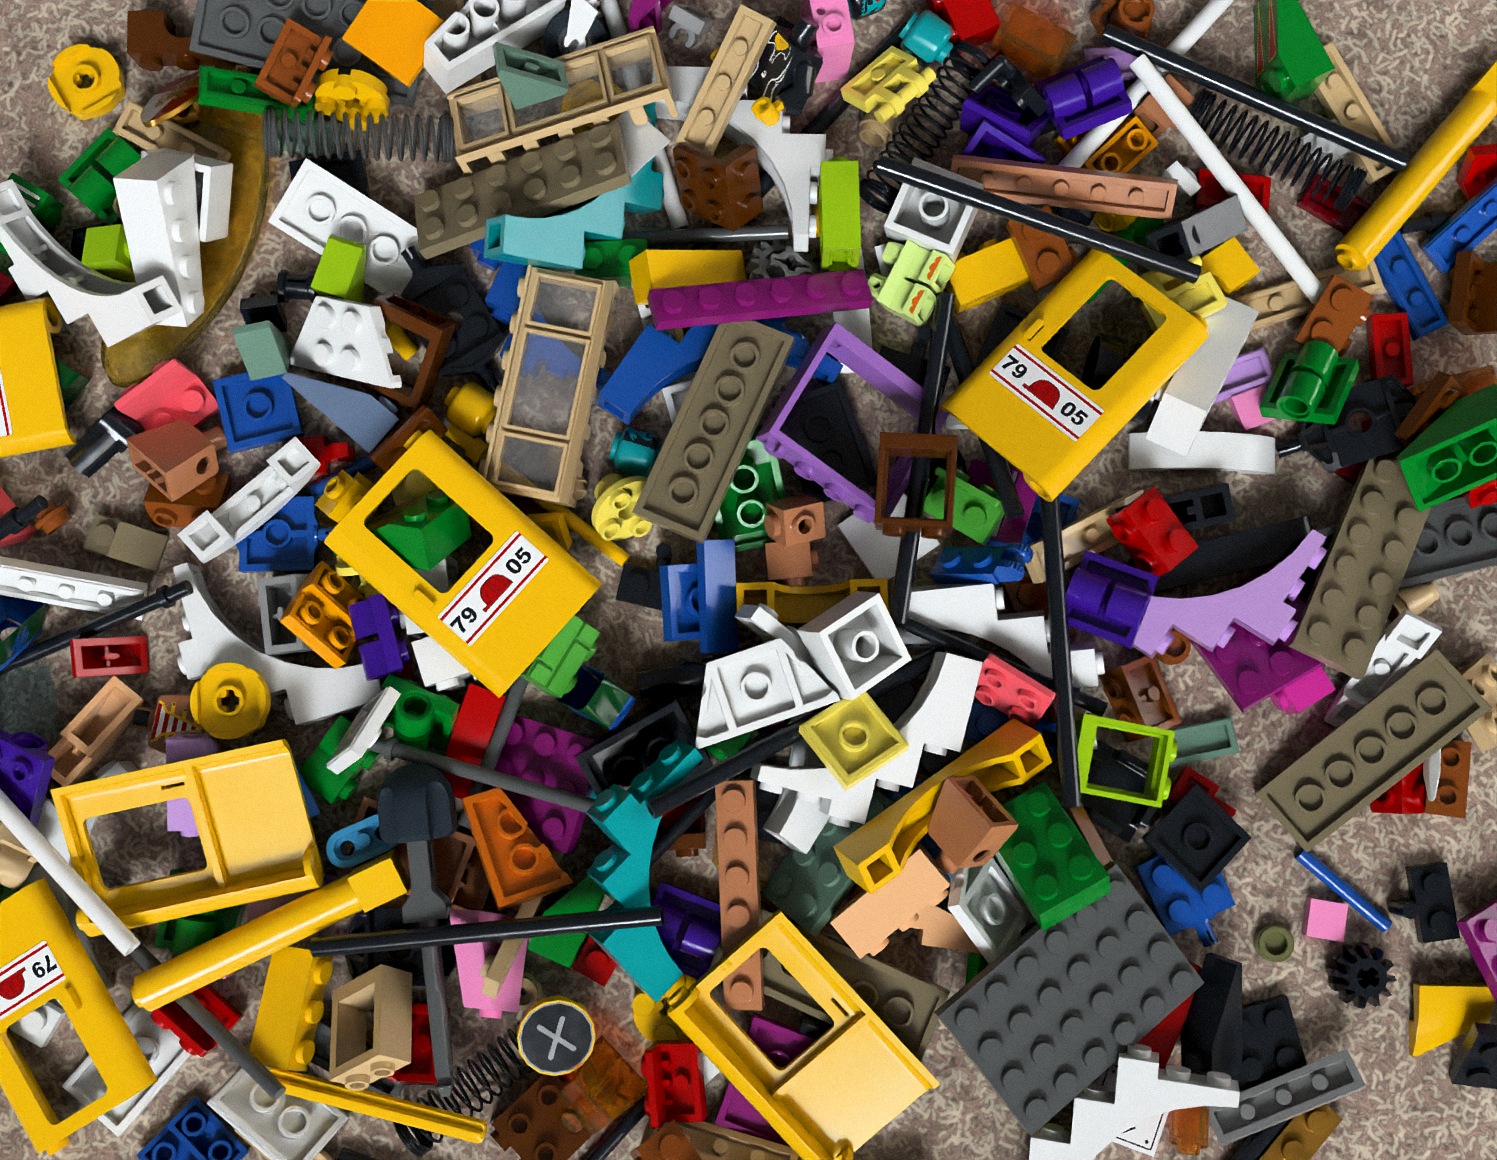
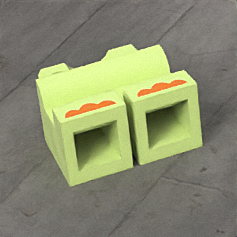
[867,240,956,327]

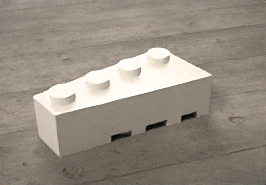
[423,0,566,94]
[113,153,205,327]
[1145,296,1260,457]

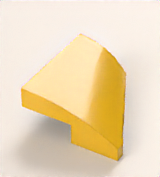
[1409,982,1495,1056]

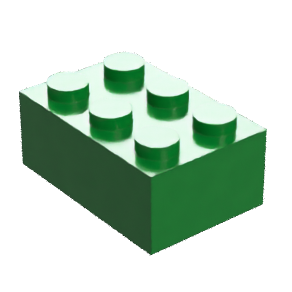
[995,781,1111,931]

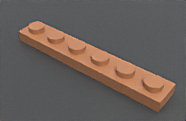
[951,154,1178,220]
[715,778,765,1011]

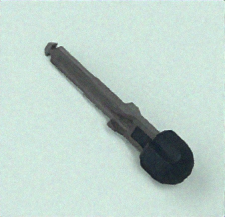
[377,763,458,1097]

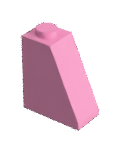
[449,909,528,1019]

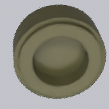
[1253,923,1294,962]

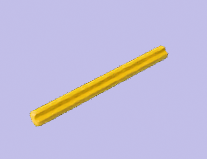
[269,1067,488,1144]

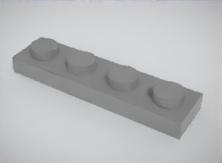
[1204,1049,1366,1146]

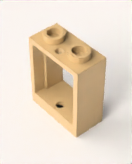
[329,964,412,1090]

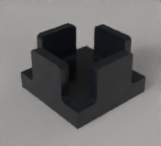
[1081,740,1157,843]

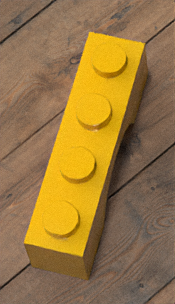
[736,578,889,628]

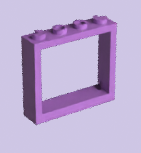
[756,322,950,523]

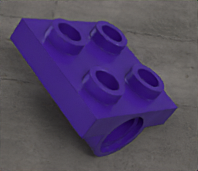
[1035,55,1133,140]
[1066,550,1159,649]
[348,594,410,681]
[0,729,55,827]
[651,880,721,979]

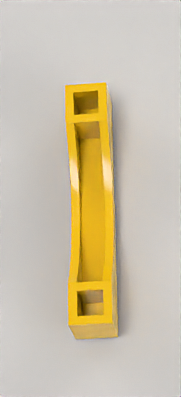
[833,718,1052,895]

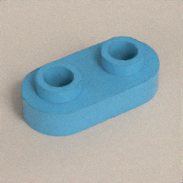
[326,814,399,868]

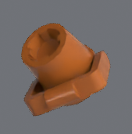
[1090,0,1155,47]

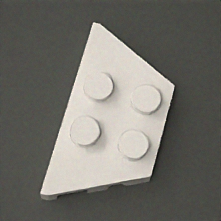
[289,296,402,388]
[695,638,840,749]
[947,858,1036,964]

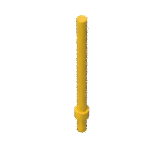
[444,423,630,567]

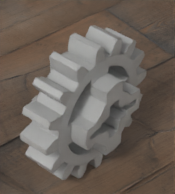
[745,239,821,280]

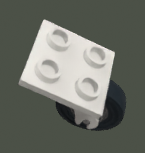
[544,0,609,58]

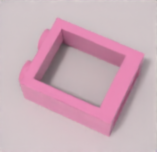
[800,0,855,83]

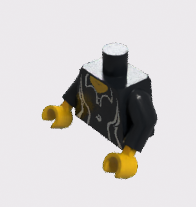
[710,15,823,126]

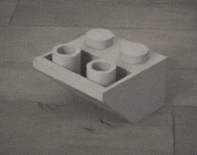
[257,574,344,657]

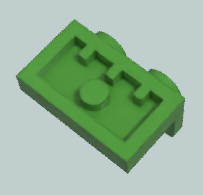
[924,466,1004,546]

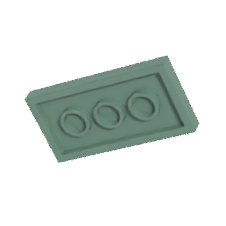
[760,789,894,937]

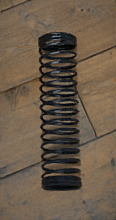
[859,41,991,214]
[1190,88,1368,213]
[393,1021,533,1157]

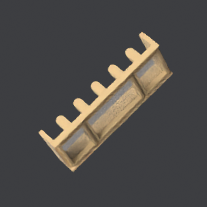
[446,26,679,176]
[478,265,622,508]

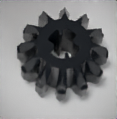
[1326,942,1397,1009]

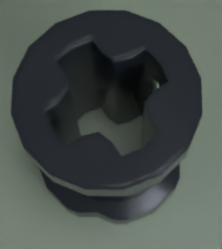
[277,270,321,303]

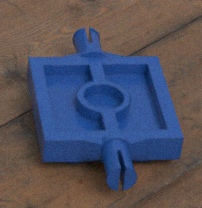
[236,496,335,573]
[1133,828,1236,947]

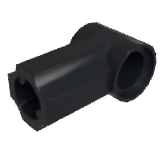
[65,406,145,478]

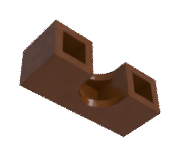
[127,10,240,71]

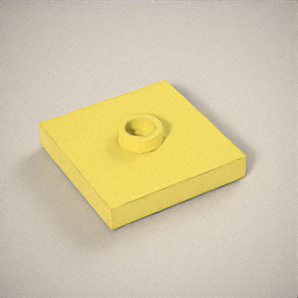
[799,691,909,792]

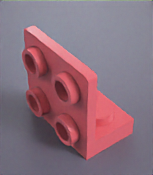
[114,359,220,431]
[975,652,1056,729]

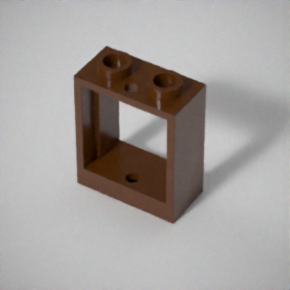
[355,290,457,409]
[874,432,958,539]

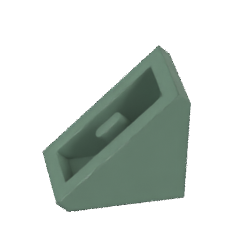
[493,42,569,110]
[232,320,292,381]

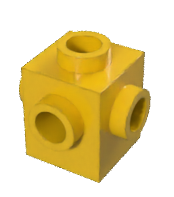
[315,469,380,523]

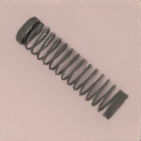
[263,108,454,164]

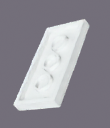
[268,158,425,295]

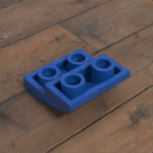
[136,1096,249,1160]

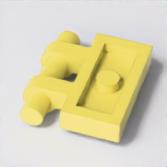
[840,46,936,124]
[1130,255,1228,332]

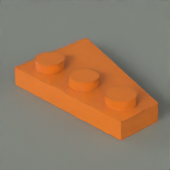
[462,787,574,911]

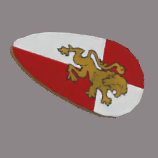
[140,72,204,127]

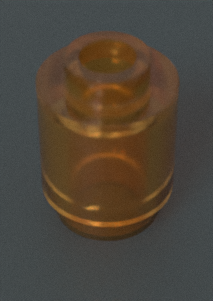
[1169,1106,1210,1155]

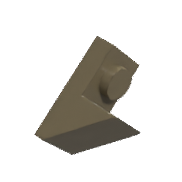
[83,513,170,572]

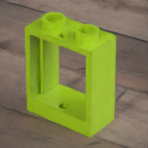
[818,157,861,273]
[1075,712,1178,808]

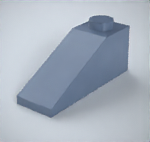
[281,372,400,453]

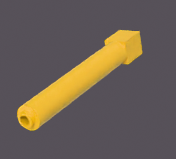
[1335,60,1497,271]
[131,849,411,1012]

